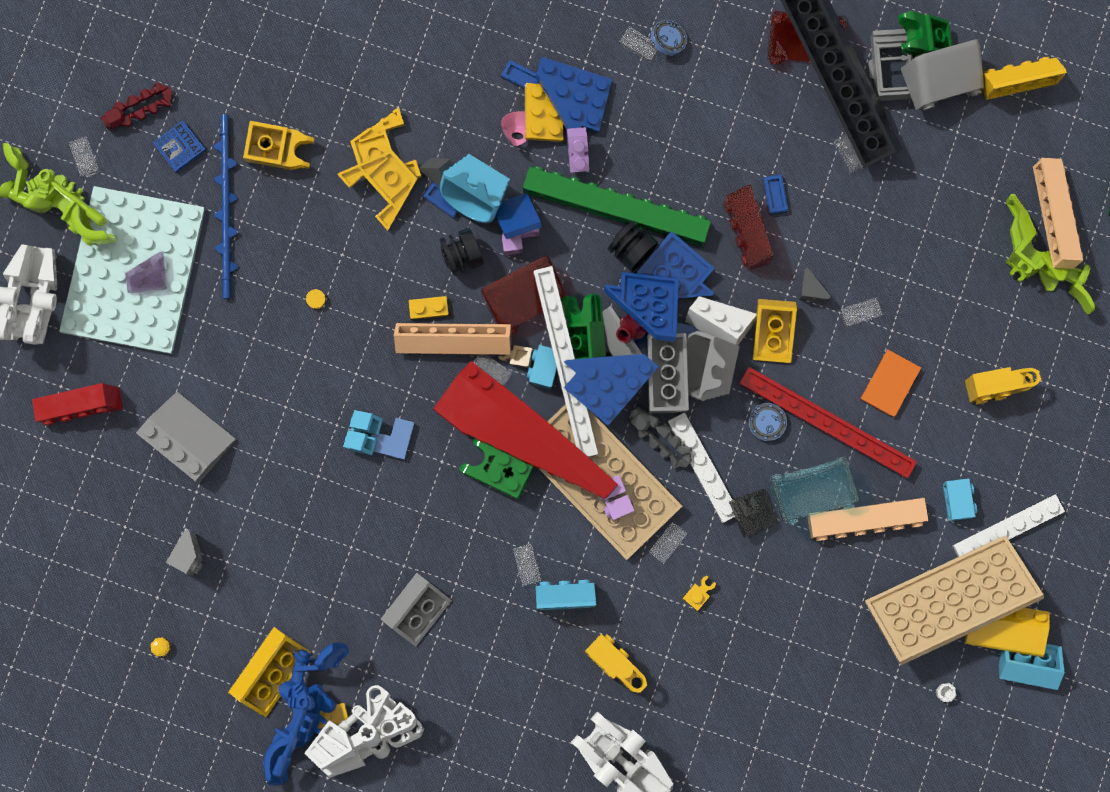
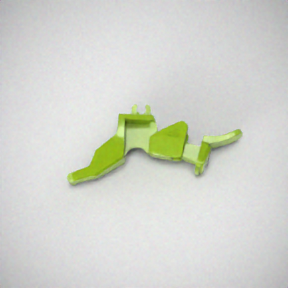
[1006,194,1095,314]

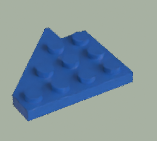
[635,231,715,298]

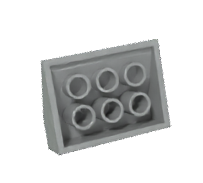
[136,392,236,484]

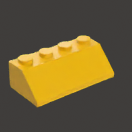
[982,57,1067,100]
[965,608,1049,657]
[229,627,311,717]

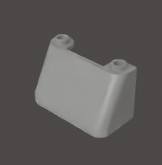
[901,39,984,111]

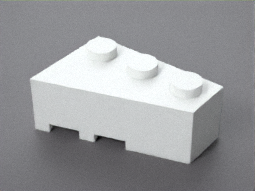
[685,296,757,345]

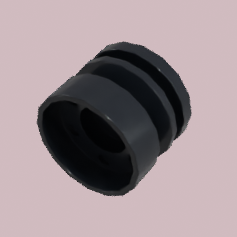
[608,221,658,272]
[439,227,484,276]

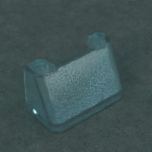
[768,456,859,525]

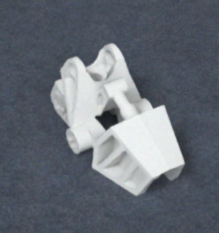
[0,244,58,345]
[305,685,424,778]
[571,712,673,792]

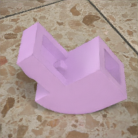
[502,228,540,256]

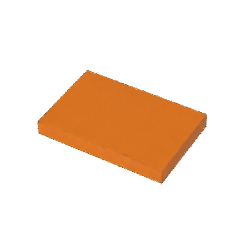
[860,349,921,418]

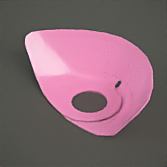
[501,111,527,146]

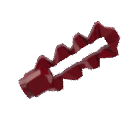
[101,82,173,130]
[616,314,648,344]

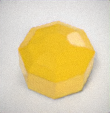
[151,638,171,657]

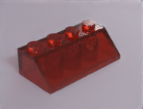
[724,184,774,270]

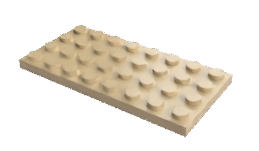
[539,404,682,560]
[865,535,1044,666]

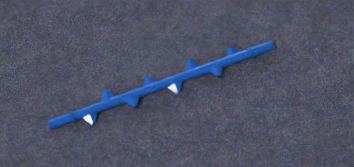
[214,114,238,299]

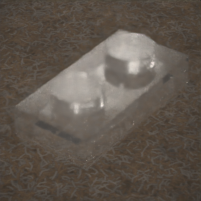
[619,26,658,63]
[833,134,863,174]
[68,136,100,178]
[840,297,883,328]
[473,354,512,386]
[513,544,541,586]

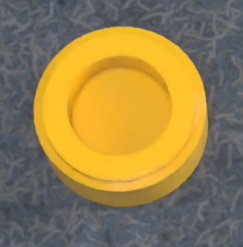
[306,289,326,309]

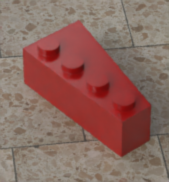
[32,383,123,426]

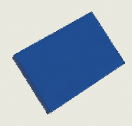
[496,193,542,239]

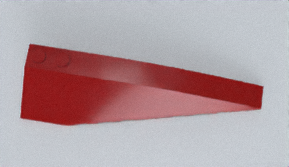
[433,361,618,499]

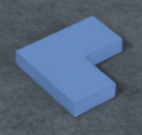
[371,418,415,460]

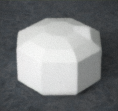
[936,683,956,702]

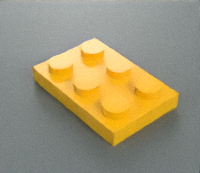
[525,83,563,142]

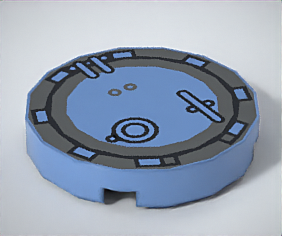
[651,20,687,56]
[748,403,787,441]

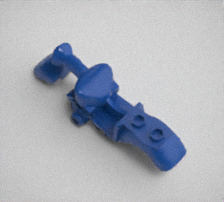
[263,642,349,785]

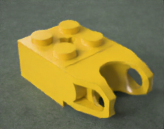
[243,121,315,170]
[965,367,1041,405]
[585,634,647,693]

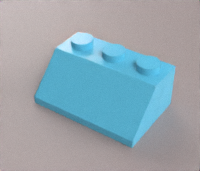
[536,580,596,610]
[999,644,1064,690]

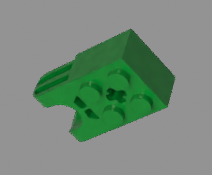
[897,11,952,57]
[561,293,606,359]
[459,438,536,501]

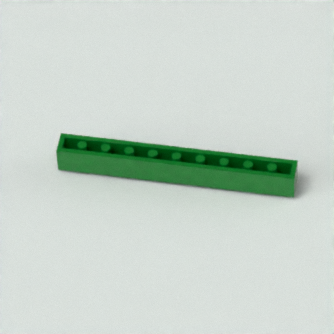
[523,166,711,247]

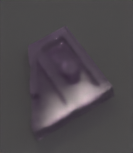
[126,252,167,293]

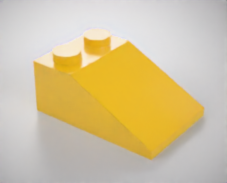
[753,299,797,363]

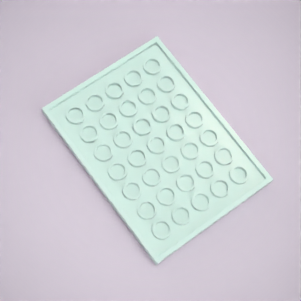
[59,186,205,354]

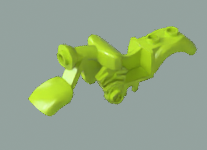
[0,143,117,247]

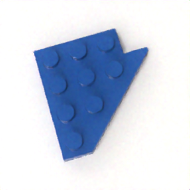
[536,57,612,133]
[604,272,678,342]
[564,354,659,425]

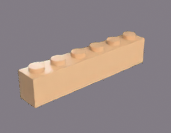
[1033,158,1083,269]
[394,323,512,355]
[807,498,928,541]

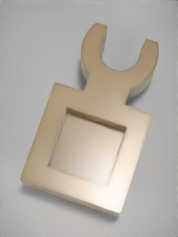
[498,345,534,368]

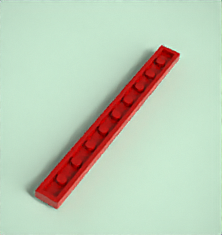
[739,367,917,479]

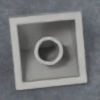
[166,528,203,576]

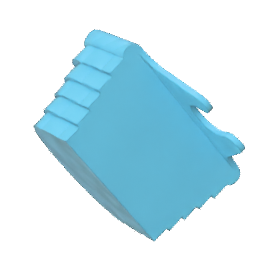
[440,154,510,223]

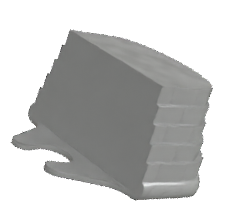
[686,331,740,401]

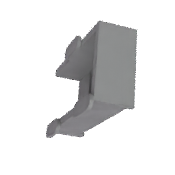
[868,29,913,101]

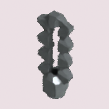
[628,406,692,469]

